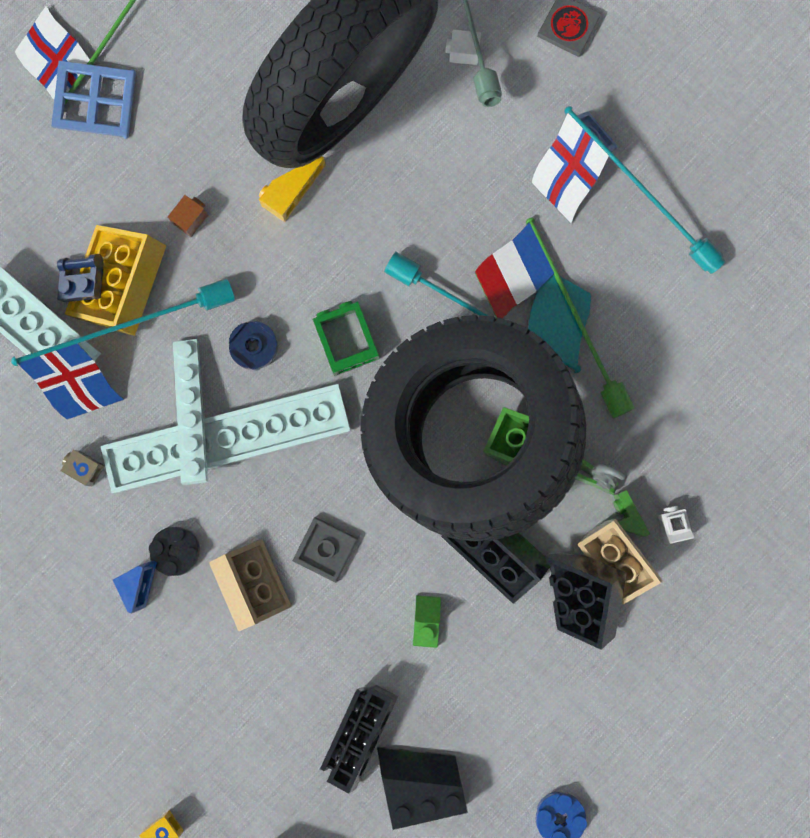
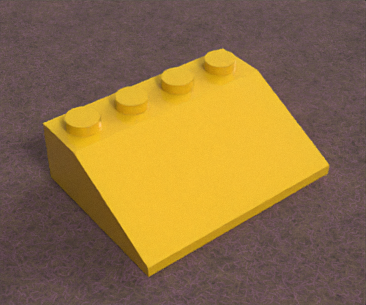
[64,225,167,336]

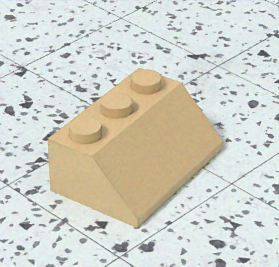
[577,519,663,604]
[209,539,292,631]

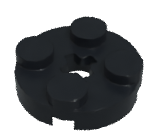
[149,527,200,576]

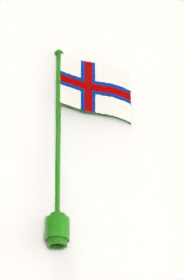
[15,0,136,105]

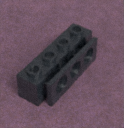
[320,685,398,794]

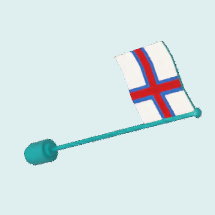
[532,106,725,274]

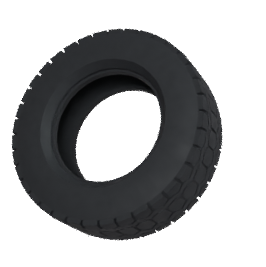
[360,315,586,541]

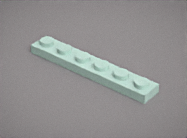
[173,339,208,485]

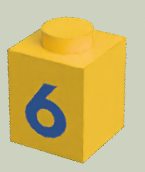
[139,810,184,838]

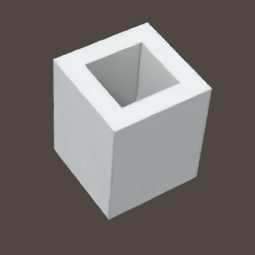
[445,30,481,65]

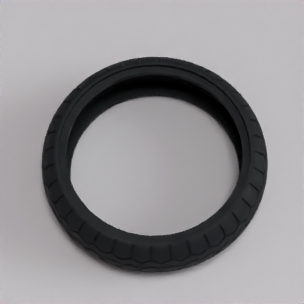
[242,0,438,168]

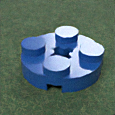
[535,792,587,838]

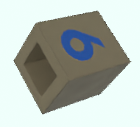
[60,449,105,487]

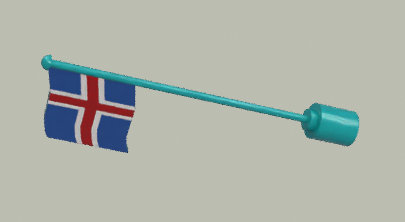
[11,279,235,420]

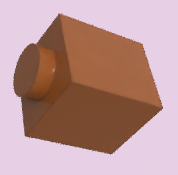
[167,195,208,237]

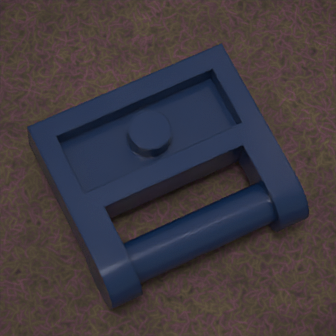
[57,254,104,302]

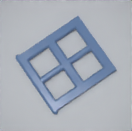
[51,61,136,139]

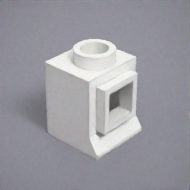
[657,505,694,544]

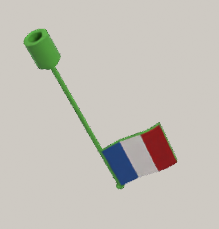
[475,218,635,419]

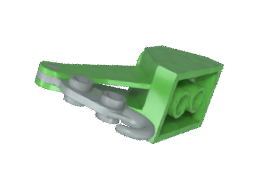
[483,407,625,495]

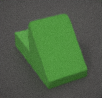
[613,490,650,537]
[413,595,441,648]

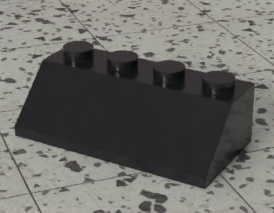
[441,533,550,604]

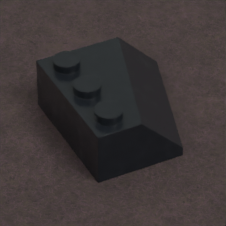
[545,554,627,650]
[377,747,468,830]

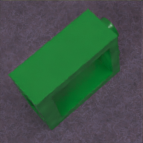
[313,301,379,376]

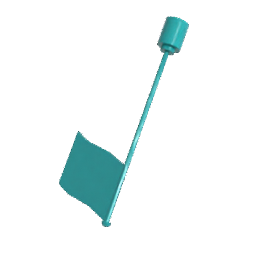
[384,251,591,373]

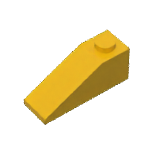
[259,156,326,222]

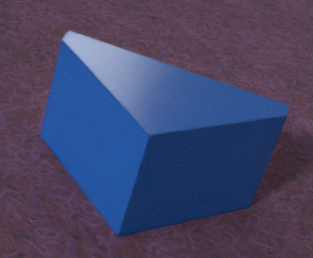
[113,561,157,614]

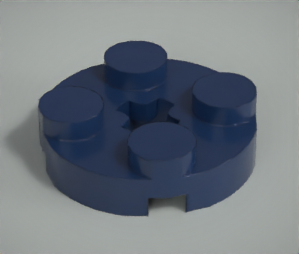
[229,321,278,371]

